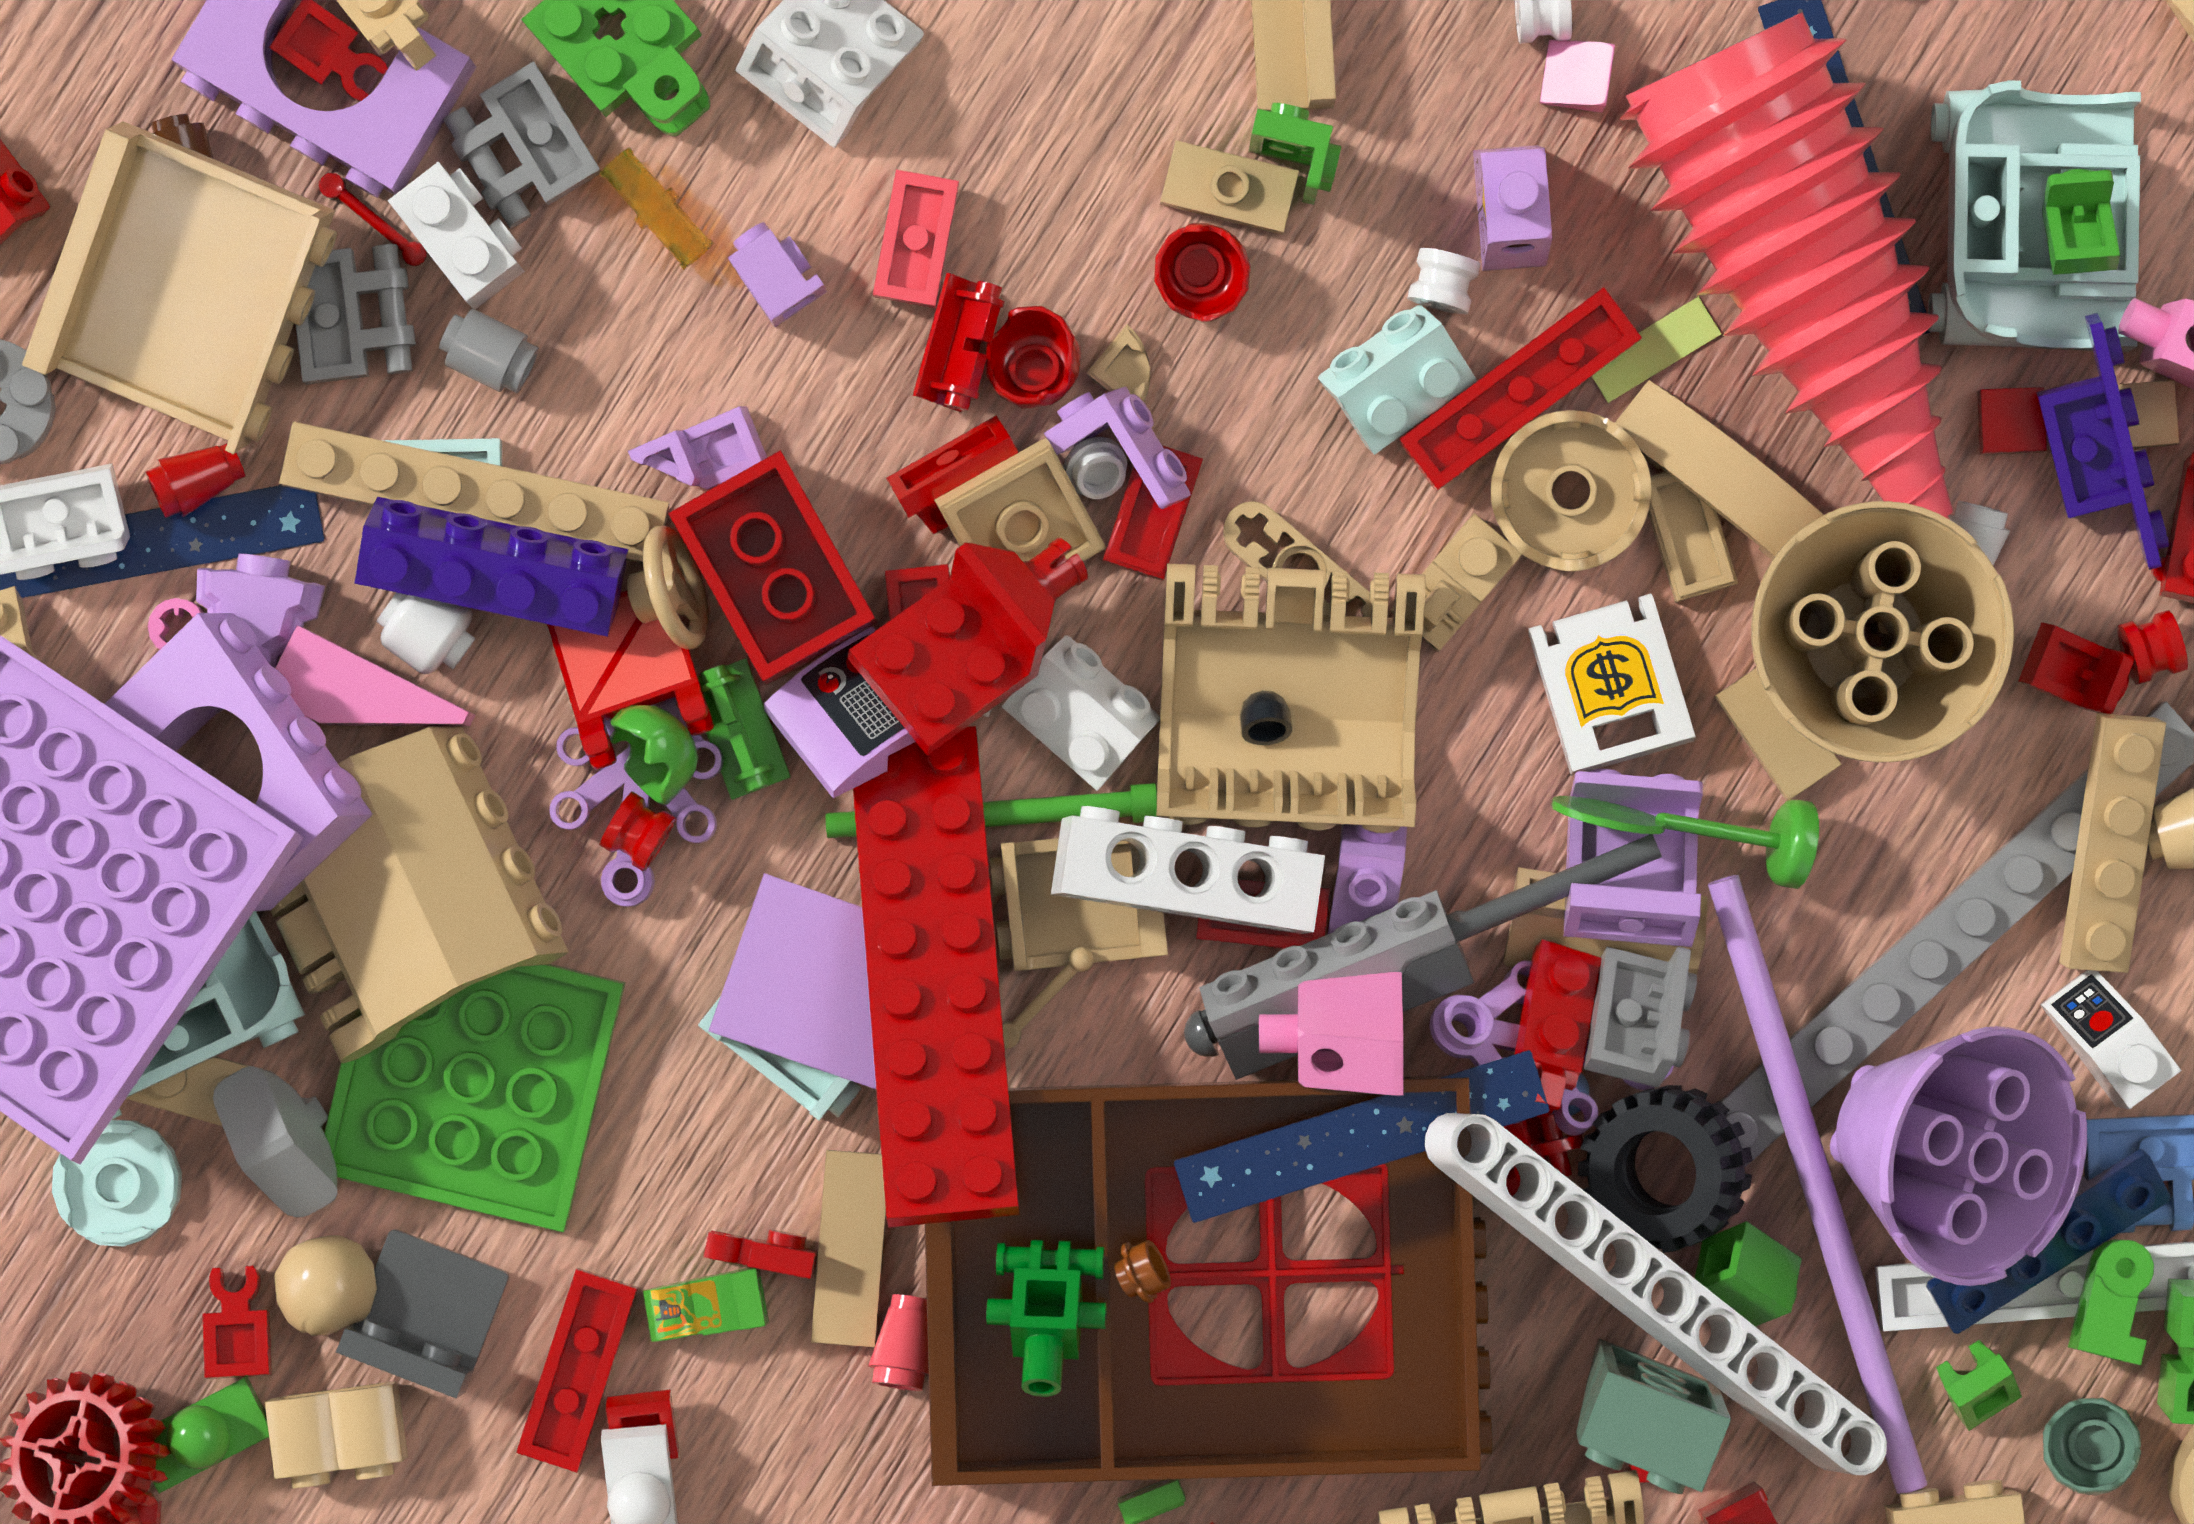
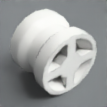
[1515,0,1572,43]
[1407,248,1481,314]

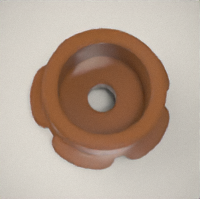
[1114,1240,1171,1303]

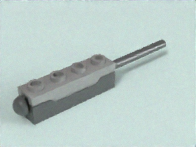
[1184,834,1662,1080]

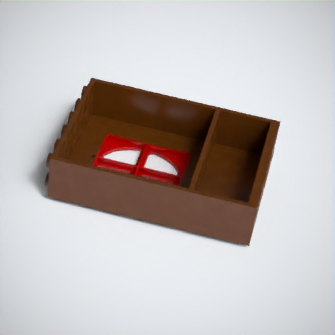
[925,1076,1492,1486]

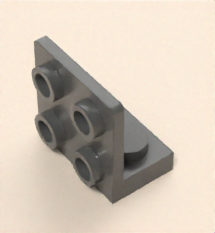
[336,1229,509,1399]

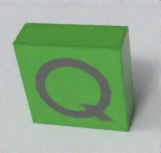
[1118,1479,1186,1524]

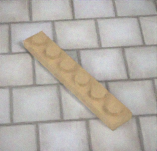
[279,421,670,564]

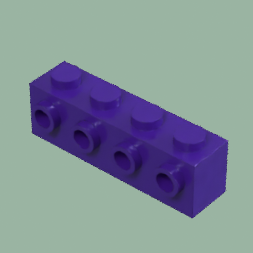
[354,496,629,637]

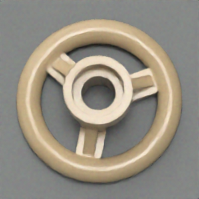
[627,525,709,650]

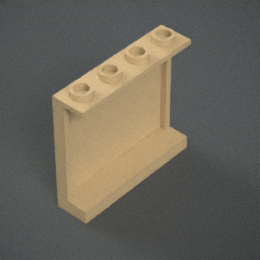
[22,121,337,454]

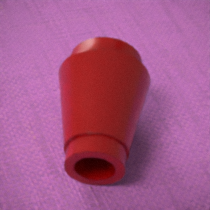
[145,443,246,518]

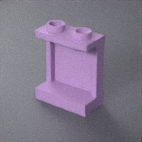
[1563,769,1703,947]

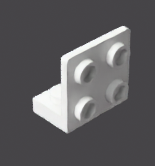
[735,0,924,148]

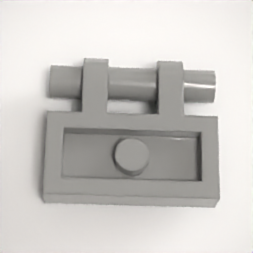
[443,61,602,228]
[296,244,416,385]

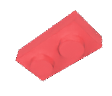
[873,169,959,309]

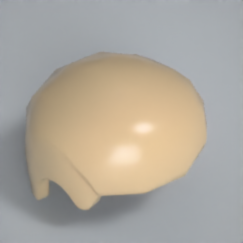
[274,1235,377,1336]

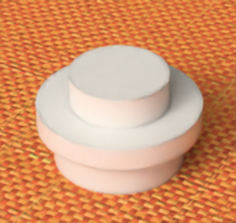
[1063,437,1127,499]

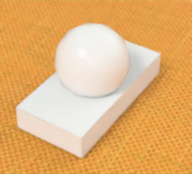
[601,1424,678,1524]

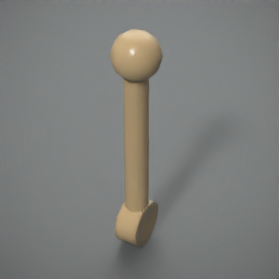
[1003,947,1094,1049]

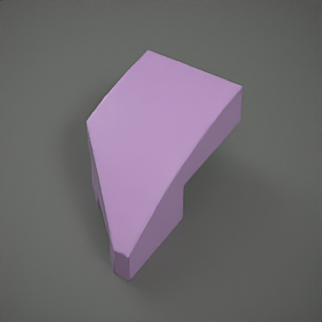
[628,406,767,489]

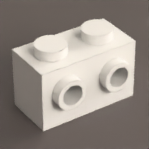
[388,162,525,309]

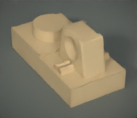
[1390,513,1522,652]

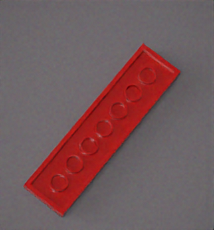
[853,726,1020,1228]

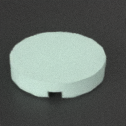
[52,1119,182,1247]

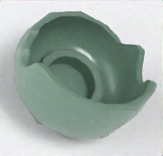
[2043,1398,2141,1496]

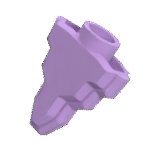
[196,554,325,668]

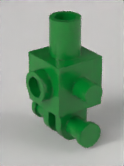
[986,1240,1107,1397]

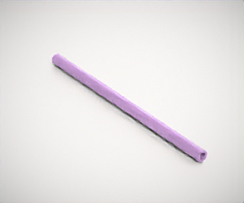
[1708,875,1927,1494]

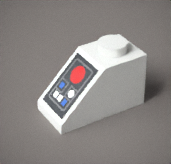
[2040,970,2182,1109]

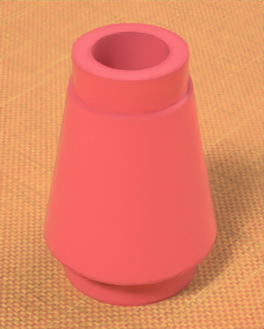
[868,1294,929,1391]

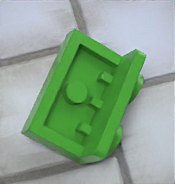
[1248,103,1341,205]

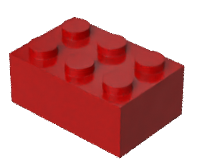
[668,450,878,685]

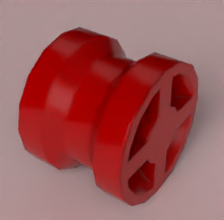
[2117,610,2188,685]
[599,791,677,872]

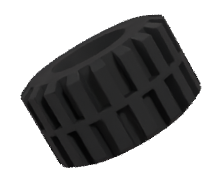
[1578,1085,1753,1253]

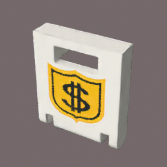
[1528,594,1696,776]

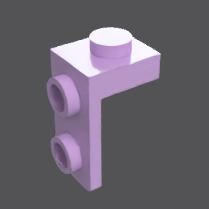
[1044,386,1191,509]
[1327,824,1407,935]

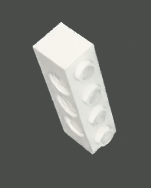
[1051,806,1325,934]

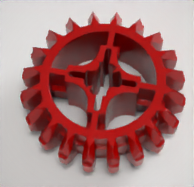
[0,1371,171,1524]

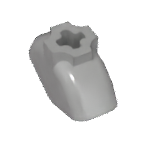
[213,1066,338,1217]

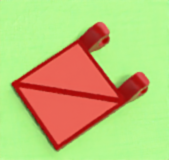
[547,590,714,770]

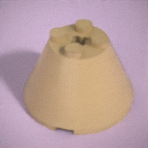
[1751,501,2014,763]

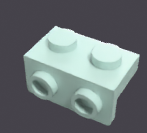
[1318,305,1477,455]

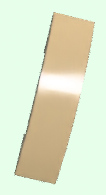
[1615,380,1824,560]

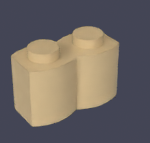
[265,1381,408,1488]

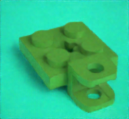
[521,0,710,137]

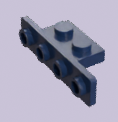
[1926,1149,2171,1334]

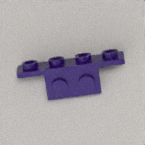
[2036,313,2169,570]

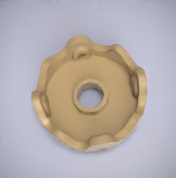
[1491,410,1652,571]

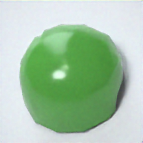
[610,705,698,805]

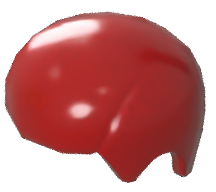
[1154,223,1251,322]
[986,306,1081,409]

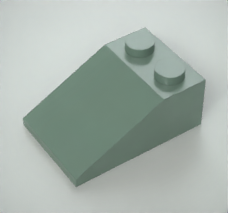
[1576,1338,1731,1494]

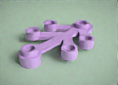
[549,697,724,907]
[1430,961,1674,1136]

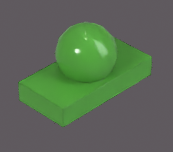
[153,1377,269,1493]

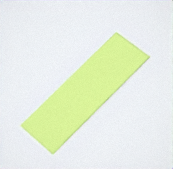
[1592,296,1721,403]

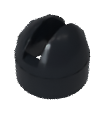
[1240,690,1293,745]

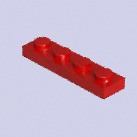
[1398,287,1642,492]

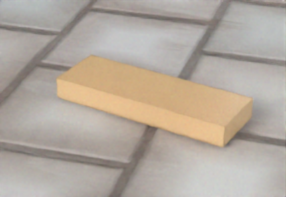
[811,1150,886,1347]

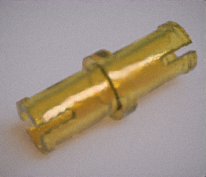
[599,147,714,270]

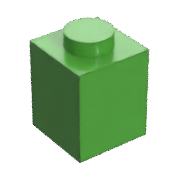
[1695,1221,1802,1326]

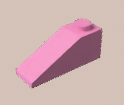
[275,625,475,726]

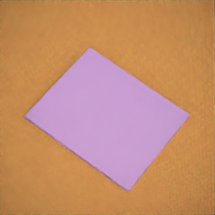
[709,873,876,1089]

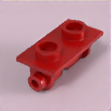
[913,273,1005,412]

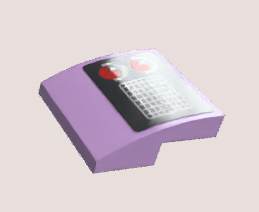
[764,626,916,798]

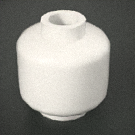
[376,592,476,674]

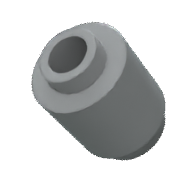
[439,308,539,393]

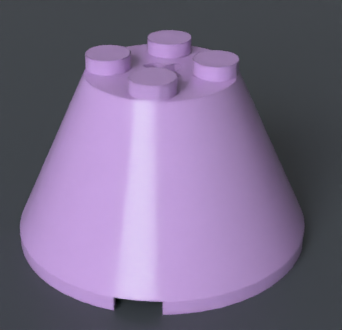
[1830,1026,2087,1286]

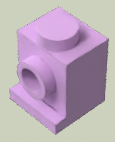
[728,222,827,327]

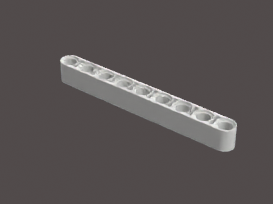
[1425,1113,1887,1475]

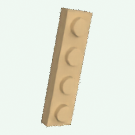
[2059,713,2166,973]

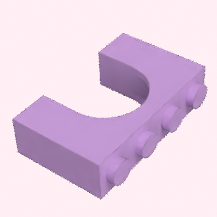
[171,0,476,198]
[105,613,373,911]

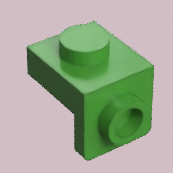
[2042,169,2120,275]

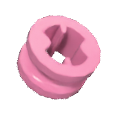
[148,598,205,649]

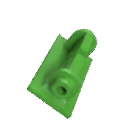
[698,658,791,800]

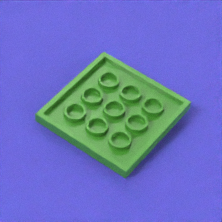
[324,964,626,1232]

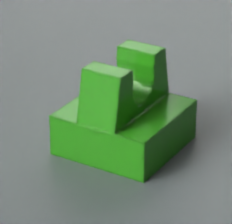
[1936,1340,2022,1431]

